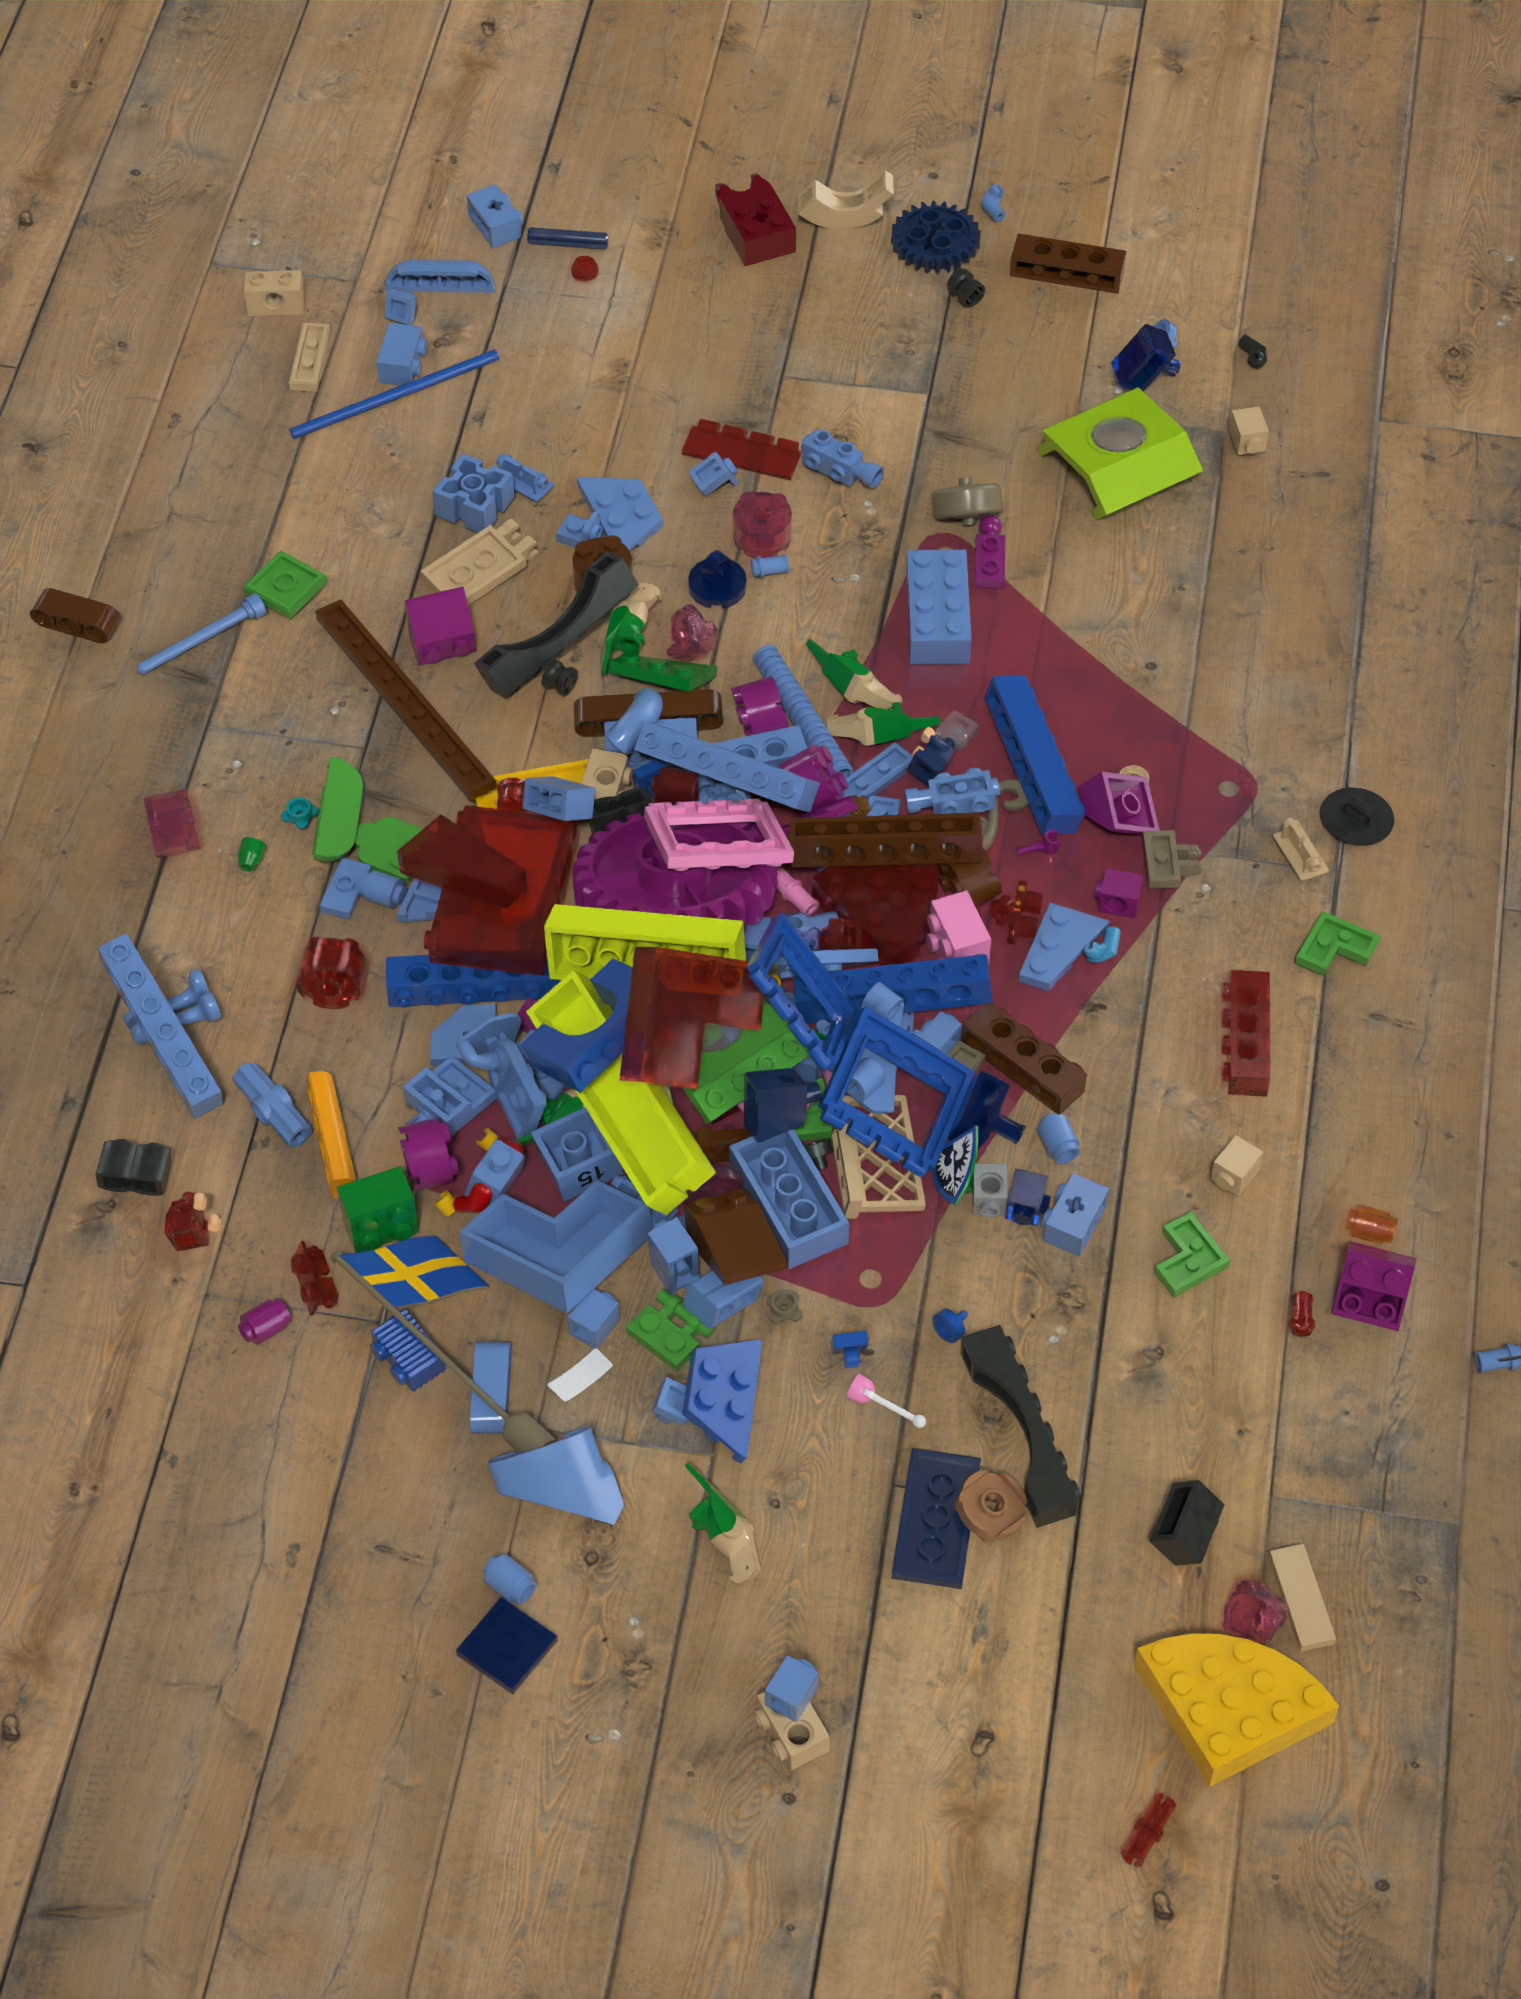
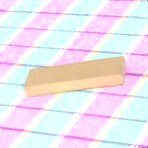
[289,322,331,392]
[1269,1544,1336,1652]

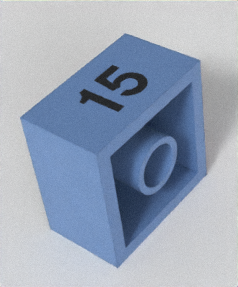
[531,1107,624,1202]

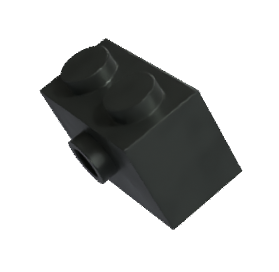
[1149,1480,1225,1566]

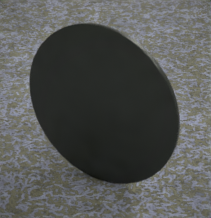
[1320,787,1394,845]

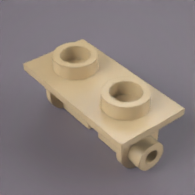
[1273,818,1329,882]

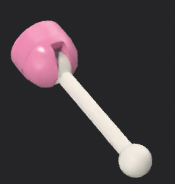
[846,1373,926,1428]

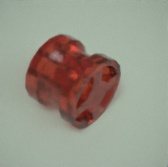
[497,778,527,817]

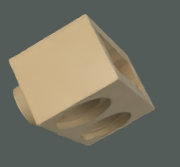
[754,1692,830,1771]

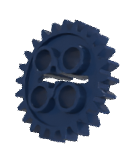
[891,201,981,273]

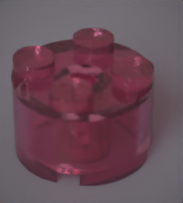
[733,491,792,559]
[143,789,200,858]

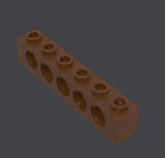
[788,813,983,868]

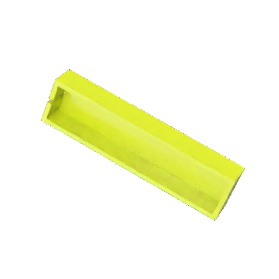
[526,970,716,1215]

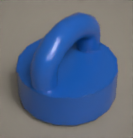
[933,1308,968,1343]

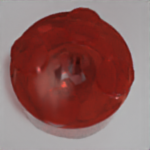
[296,937,366,1009]

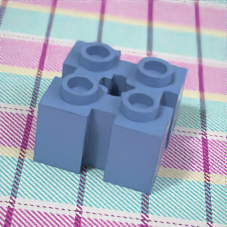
[432,453,515,533]

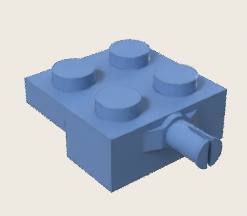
[403,1055,498,1137]

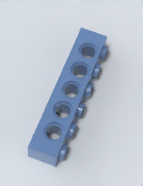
[634,720,820,812]
[98,933,223,1120]

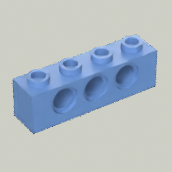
[681,725,807,798]

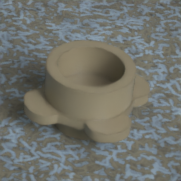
[766,1290,802,1324]

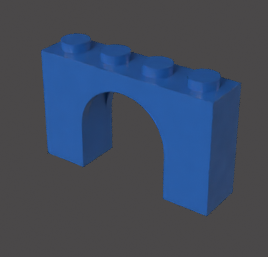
[520,959,673,1093]

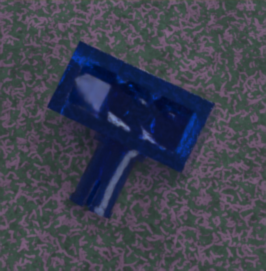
[1111,324,1181,392]
[947,1070,1026,1149]

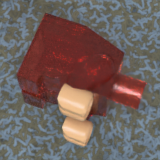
[164,1192,221,1252]

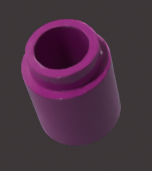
[238,1298,291,1345]

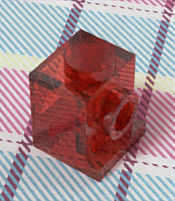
[819,918,862,951]

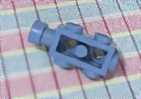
[801,429,884,488]
[905,768,1000,814]

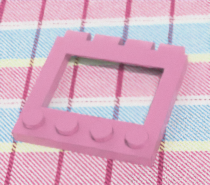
[644,798,794,871]

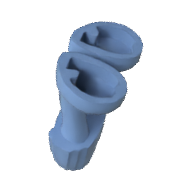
[123,968,222,1045]

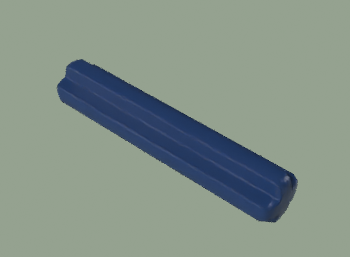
[527,227,609,249]

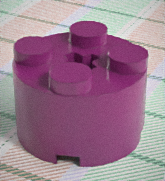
[731,676,789,736]
[779,745,848,813]
[398,1117,459,1192]

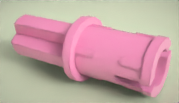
[777,866,819,917]

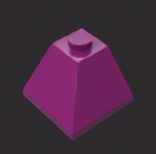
[1078,772,1160,835]

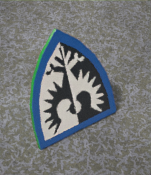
[932,1126,979,1206]

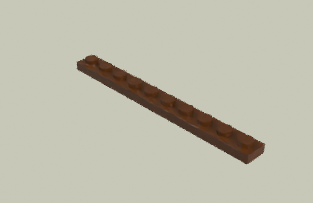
[315,599,496,801]

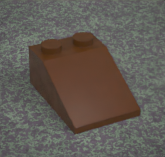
[684,1188,788,1285]

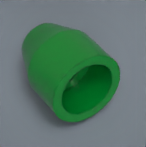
[237,837,266,871]

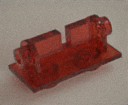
[291,1241,339,1315]

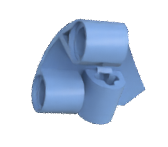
[828,982,904,1114]
[487,1426,624,1525]

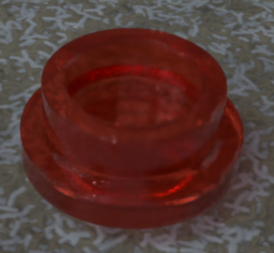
[571,256,599,281]

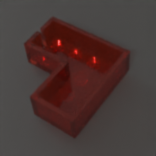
[619,947,764,1089]

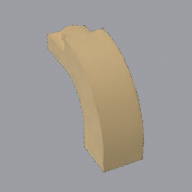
[797,170,894,229]

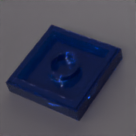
[456,1597,558,1694]

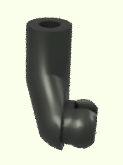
[1238,334,1267,368]

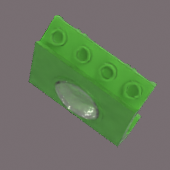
[638,986,810,1124]

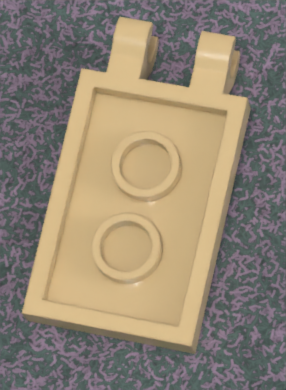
[420,519,539,605]

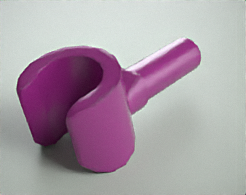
[1017,829,1062,855]

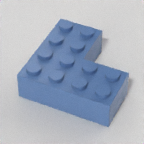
[459,1180,652,1313]

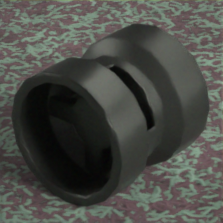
[947,268,985,307]

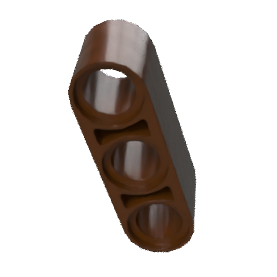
[30,588,121,643]

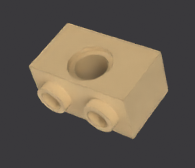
[244,270,305,316]
[581,748,633,800]

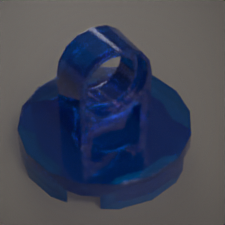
[688,550,747,608]

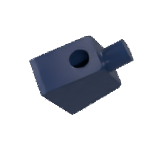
[744,1068,822,1143]

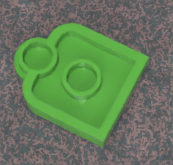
[354,817,436,887]

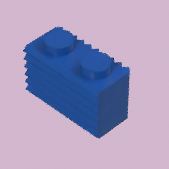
[370,1309,446,1391]

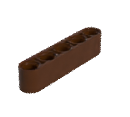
[573,689,723,737]

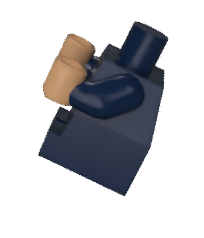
[907,727,955,788]

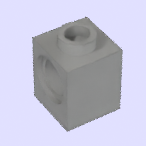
[972,1163,1008,1217]

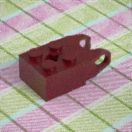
[715,173,796,266]

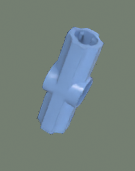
[232,1062,312,1148]

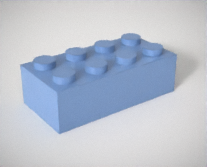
[906,550,971,664]
[729,1129,849,1270]

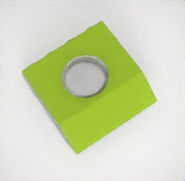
[1036,387,1203,520]

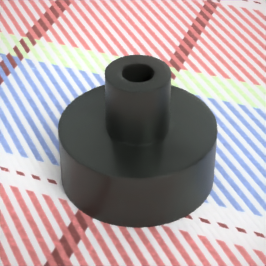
[803,1138,834,1170]

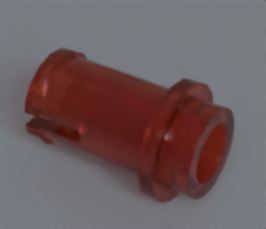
[1288,1291,1316,1337]

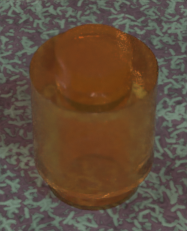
[1345,1204,1397,1245]

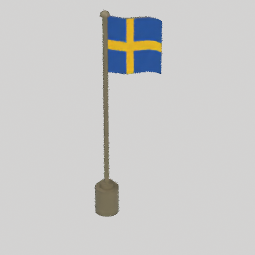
[331,1236,557,1452]

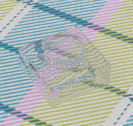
[936,710,979,751]

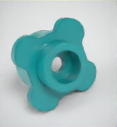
[281,797,318,829]

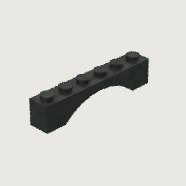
[474,551,639,698]
[960,1325,1081,1528]

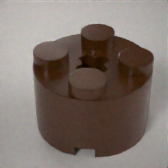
[572,535,632,593]
[935,848,1002,907]

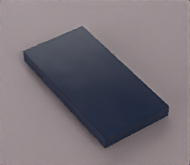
[891,1448,981,1589]

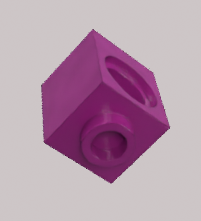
[1094,868,1143,918]

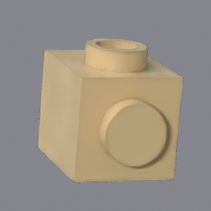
[1229,406,1269,455]
[1211,1135,1264,1197]

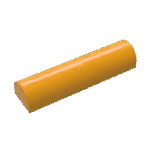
[307,1071,356,1198]

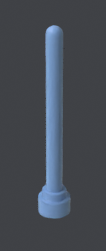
[137,593,267,674]

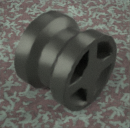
[541,659,578,696]

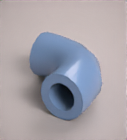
[606,688,663,755]

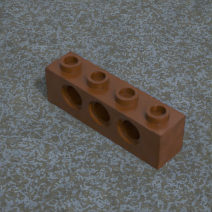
[1010,233,1126,294]
[961,1003,1087,1115]

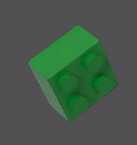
[337,1166,419,1253]

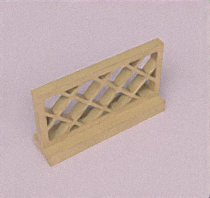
[831,1094,926,1219]

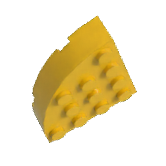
[1134,1634,1339,1787]

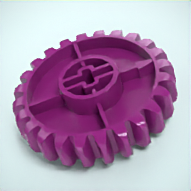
[572,813,778,933]

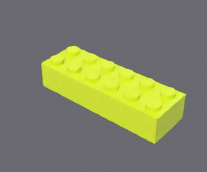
[544,904,747,996]

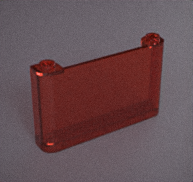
[424,805,579,976]

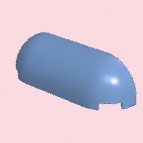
[384,259,495,293]

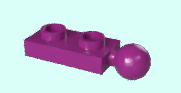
[975,515,1005,588]

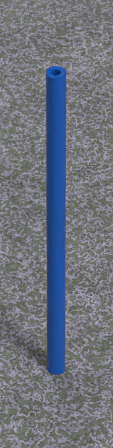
[289,349,499,439]

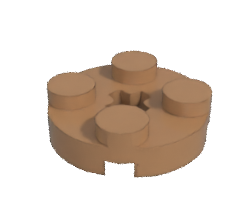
[954,1470,1027,1542]

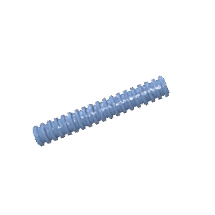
[753,645,853,778]

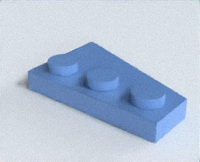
[1018,902,1110,991]

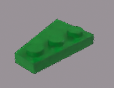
[609,652,717,692]

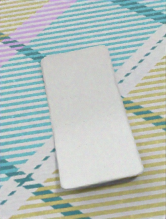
[548,1348,613,1402]

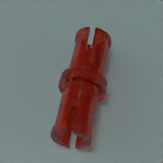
[1121,1793,1177,1868]

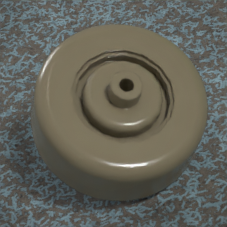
[932,477,1003,525]

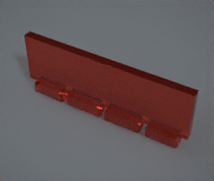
[682,419,801,481]

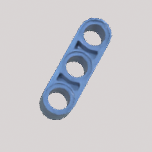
[470,1342,511,1434]

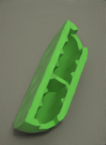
[312,757,363,862]

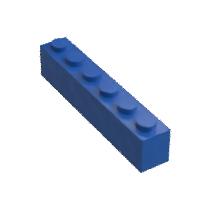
[984,675,1085,835]

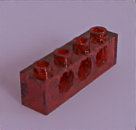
[1222,970,1270,1097]

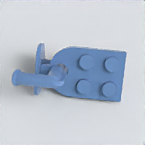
[456,1013,547,1139]

